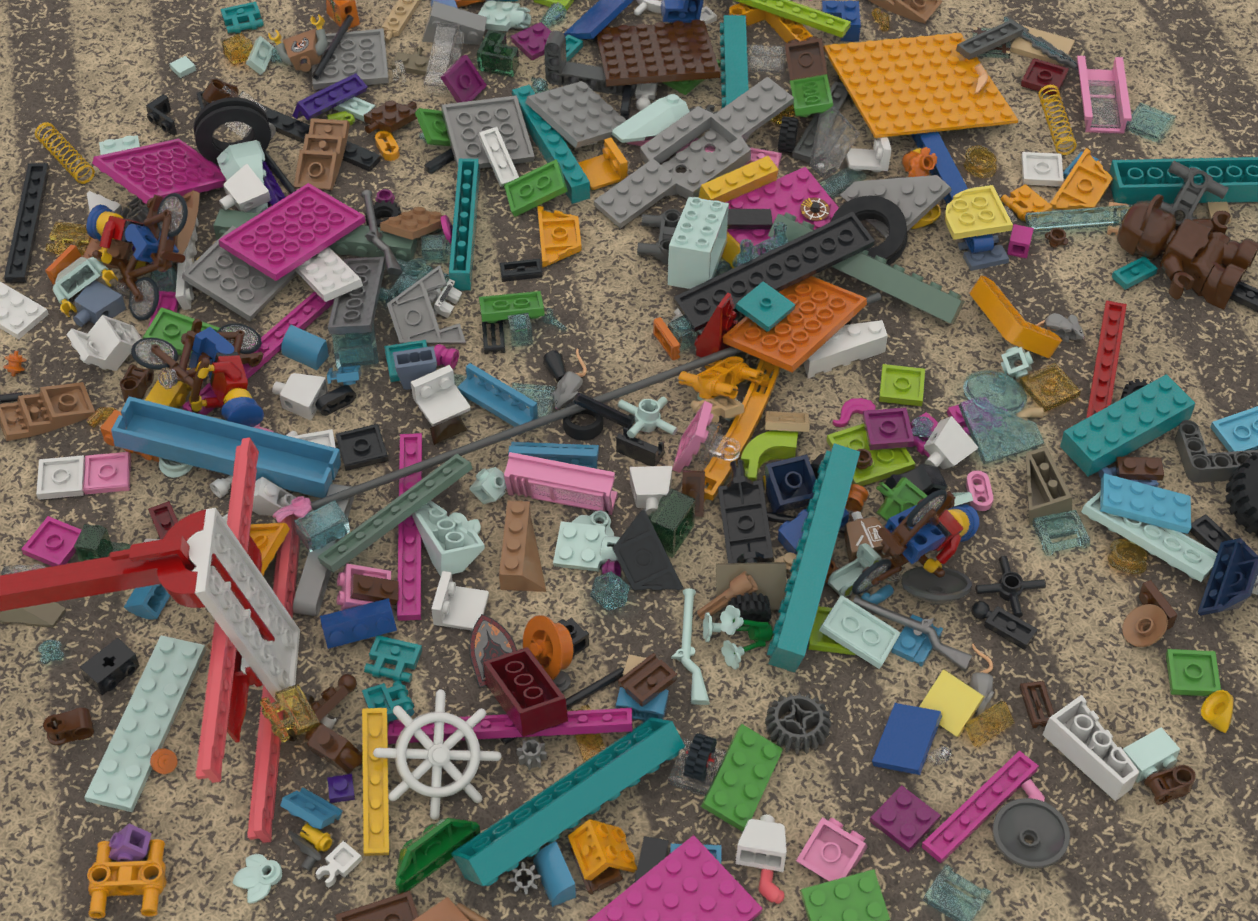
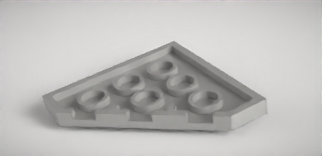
[841,175,952,239]

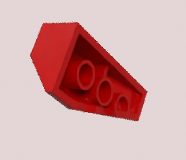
[694,293,738,360]

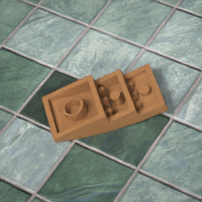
[869,0,943,24]
[294,118,350,190]
[151,190,200,272]
[0,382,95,441]

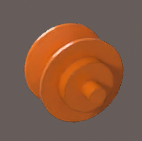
[3,351,27,376]
[150,748,177,774]

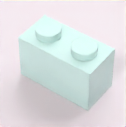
[1123,727,1180,783]

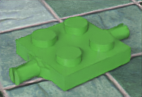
[876,477,937,522]

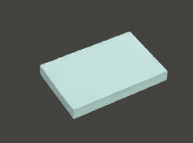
[819,595,901,669]

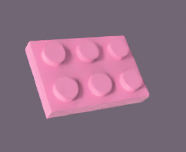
[672,401,713,473]

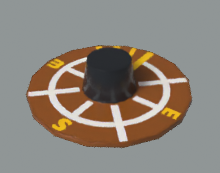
[800,197,830,221]

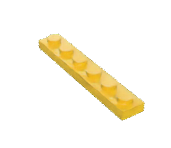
[362,708,389,856]

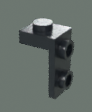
[146,94,177,136]

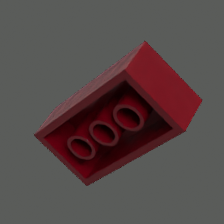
[483,647,568,737]

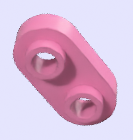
[966,471,993,511]

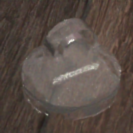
[699,422,741,465]

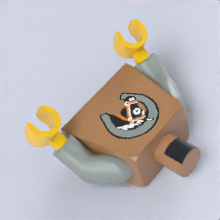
[268,15,328,72]

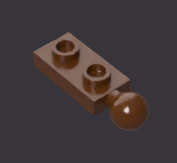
[300,674,357,726]

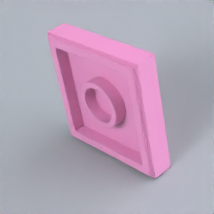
[83,452,131,494]

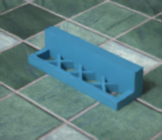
[457,363,538,427]
[508,442,599,469]

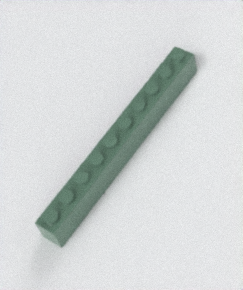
[213,209,418,263]
[768,212,965,324]

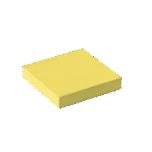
[919,669,985,737]

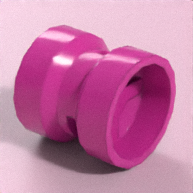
[434,344,459,369]

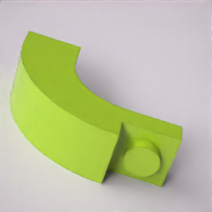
[741,430,798,481]

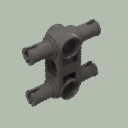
[1161,160,1229,226]
[637,209,681,264]

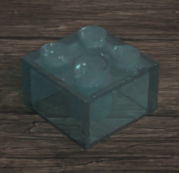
[332,323,379,369]

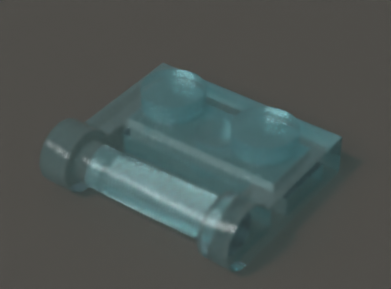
[1032,510,1090,556]
[923,864,991,921]

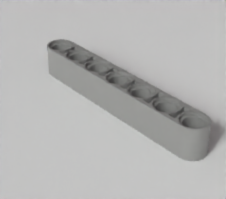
[293,484,354,616]

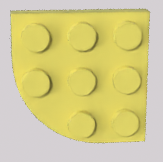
[945,185,1013,240]

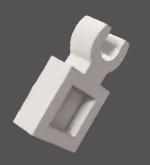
[316,841,362,888]

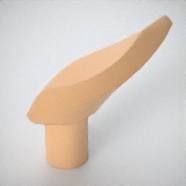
[974,63,988,94]

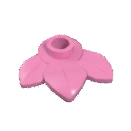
[272,496,312,523]

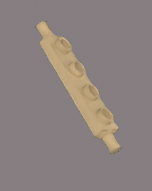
[382,0,422,43]

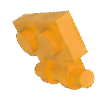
[1000,184,1053,224]

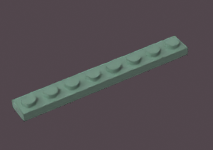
[318,454,473,573]

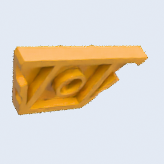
[1050,148,1113,212]
[537,206,582,267]

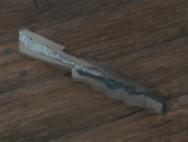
[1004,16,1078,70]

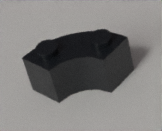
[881,464,948,500]

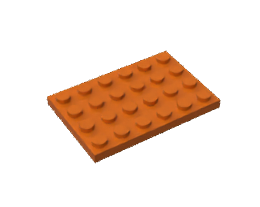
[723,276,867,373]

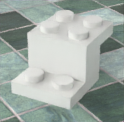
[67,315,151,371]

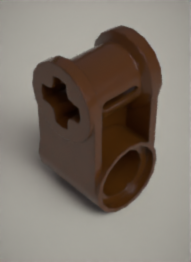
[202,78,240,103]
[120,364,154,403]
[43,708,94,745]
[1144,765,1196,805]

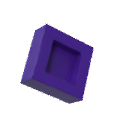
[327,774,355,803]

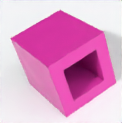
[1007,224,1034,258]

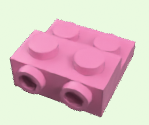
[337,564,391,610]
[796,817,868,882]

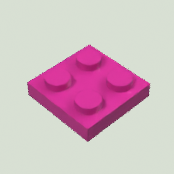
[21,516,88,566]

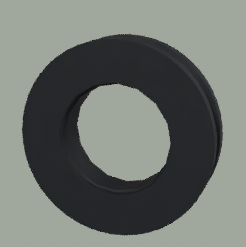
[193,97,271,165]
[831,195,908,265]

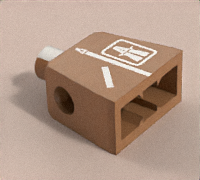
[844,511,890,563]

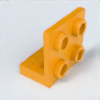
[578,137,628,190]
[568,819,637,881]

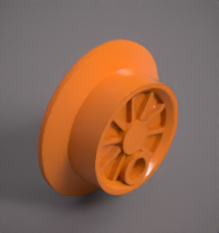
[523,615,573,680]

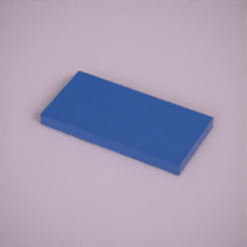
[563,0,634,39]

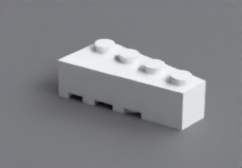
[803,320,888,378]
[1043,695,1139,801]

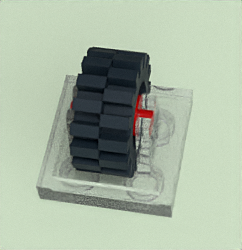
[668,733,726,796]

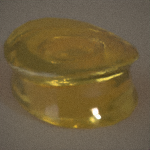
[964,145,997,178]
[1107,539,1147,574]

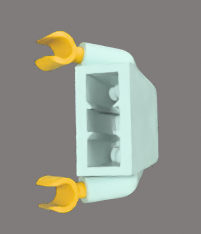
[53,257,119,317]

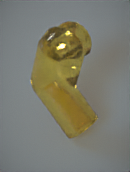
[871,8,890,32]

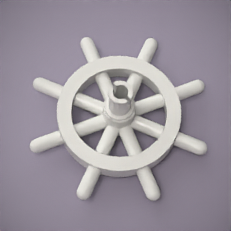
[373,689,502,820]

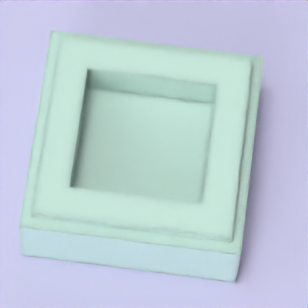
[170,56,196,78]

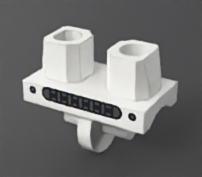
[427,279,462,318]

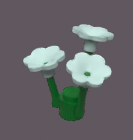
[703,605,773,669]

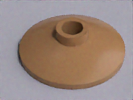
[1122,604,1168,647]

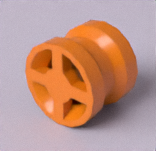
[845,484,869,512]

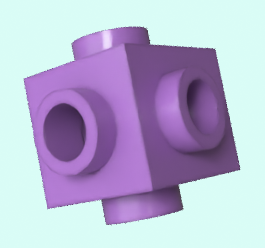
[109,824,151,862]

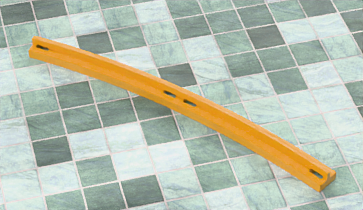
[704,359,781,502]

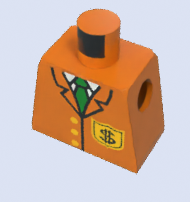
[326,0,360,30]

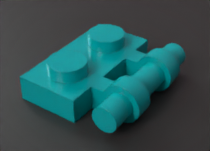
[220,1,264,34]
[364,636,422,683]
[362,681,414,723]

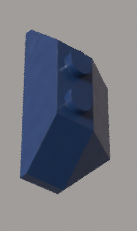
[1198,538,1258,616]

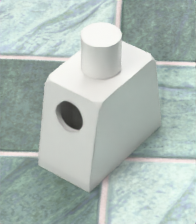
[219,164,271,212]
[272,373,328,420]
[924,416,979,469]
[630,466,672,516]
[736,815,787,872]

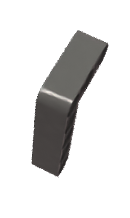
[544,30,637,97]
[1175,420,1258,483]

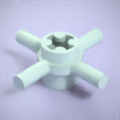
[618,397,677,438]

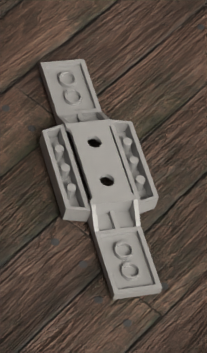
[594,76,794,229]

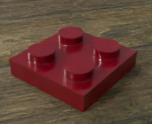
[1021,58,1069,95]

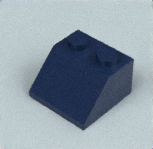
[765,454,816,513]

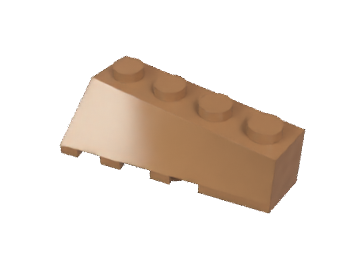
[499,500,546,592]

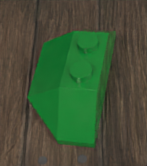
[395,818,480,894]

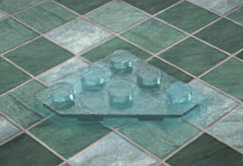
[958,397,1044,465]

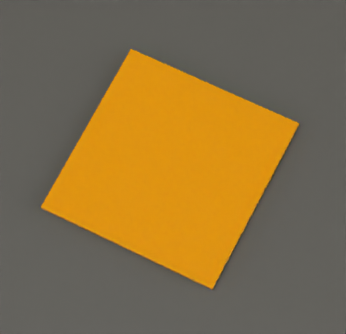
[823,33,1019,138]

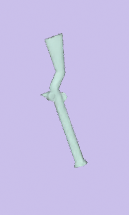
[671,588,710,705]

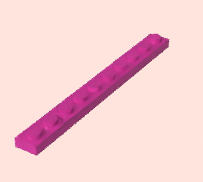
[182,291,335,415]
[397,433,423,621]
[387,708,632,744]

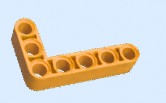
[729,3,812,43]
[969,275,1062,358]

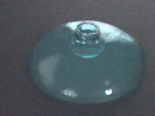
[963,370,1027,415]

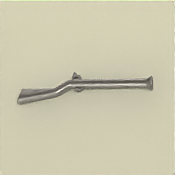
[361,190,403,275]
[853,595,972,673]

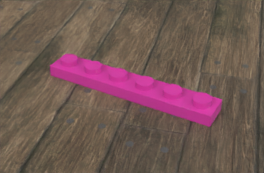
[922,750,1039,864]

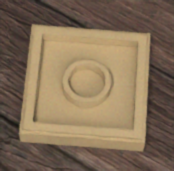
[765,411,810,432]

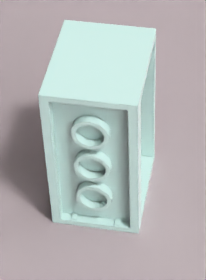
[668,197,729,289]

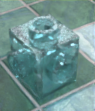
[590,571,630,611]

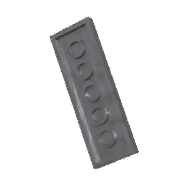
[328,257,386,335]

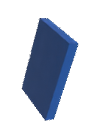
[872,703,942,775]

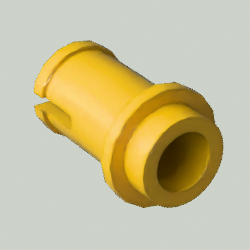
[300,823,333,852]

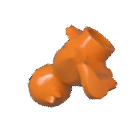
[902,147,938,177]

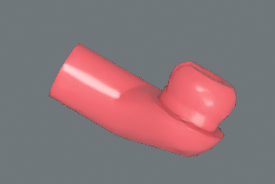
[759,869,785,904]

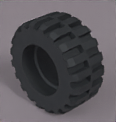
[1225,452,1258,538]

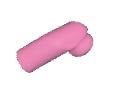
[1021,779,1045,801]

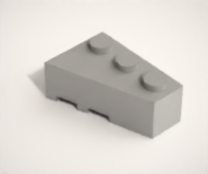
[422,1,487,45]

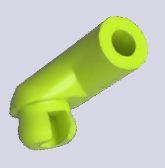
[327,111,355,125]

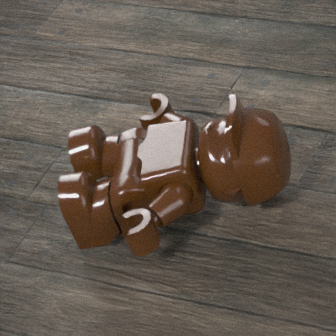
[1117,194,1258,310]

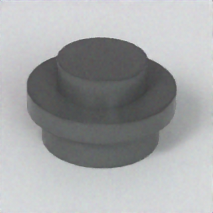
[553,671,571,693]

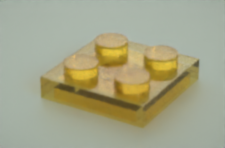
[1019,363,1081,412]

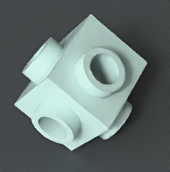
[1001,346,1034,379]
[469,467,506,504]

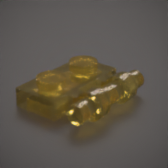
[46,222,91,255]
[259,684,320,742]

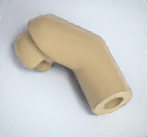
[1015,407,1044,426]

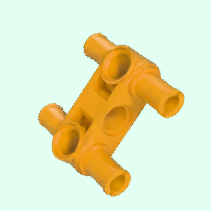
[678,356,764,399]
[87,839,167,919]

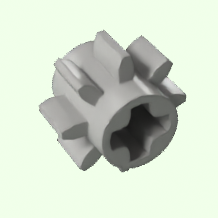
[517,738,547,770]
[509,862,541,895]

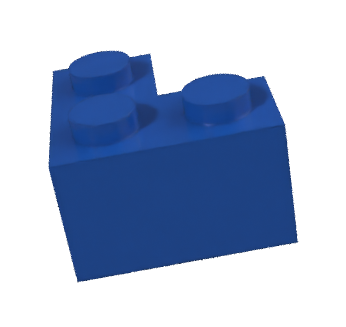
[660,0,704,23]
[821,0,861,42]

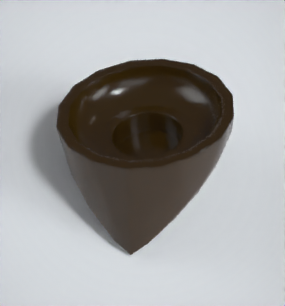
[429,416,468,445]

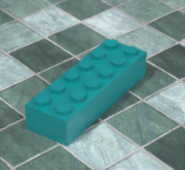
[1060,374,1196,477]

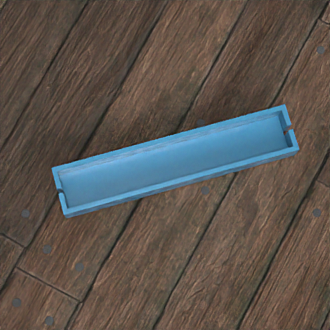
[111,396,341,498]

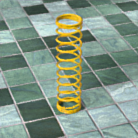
[1038,85,1077,155]
[35,122,95,184]

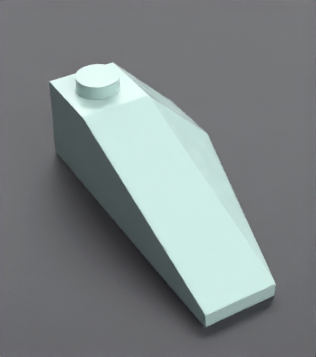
[611,94,689,143]
[216,140,268,213]
[412,500,485,576]

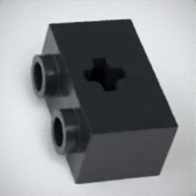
[80,638,140,695]

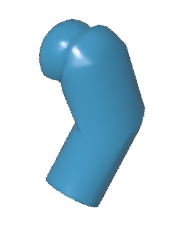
[861,584,894,605]

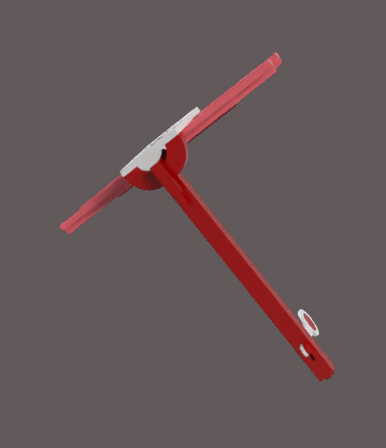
[0,437,302,843]

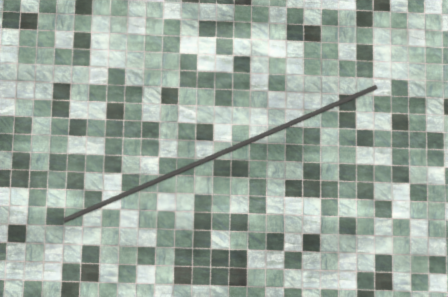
[310,292,881,511]

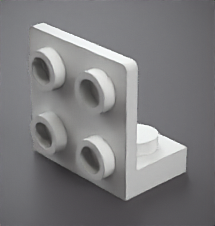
[845,137,892,172]
[411,365,471,427]
[431,571,489,631]

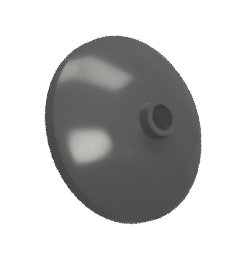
[901,567,972,605]
[992,798,1070,869]

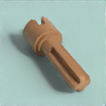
[697,571,759,621]

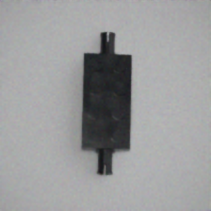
[718,460,774,563]

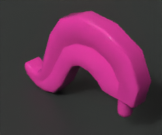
[441,215,453,243]
[832,398,876,427]

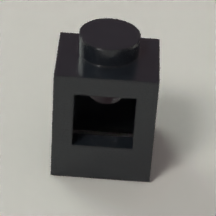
[557,617,589,656]

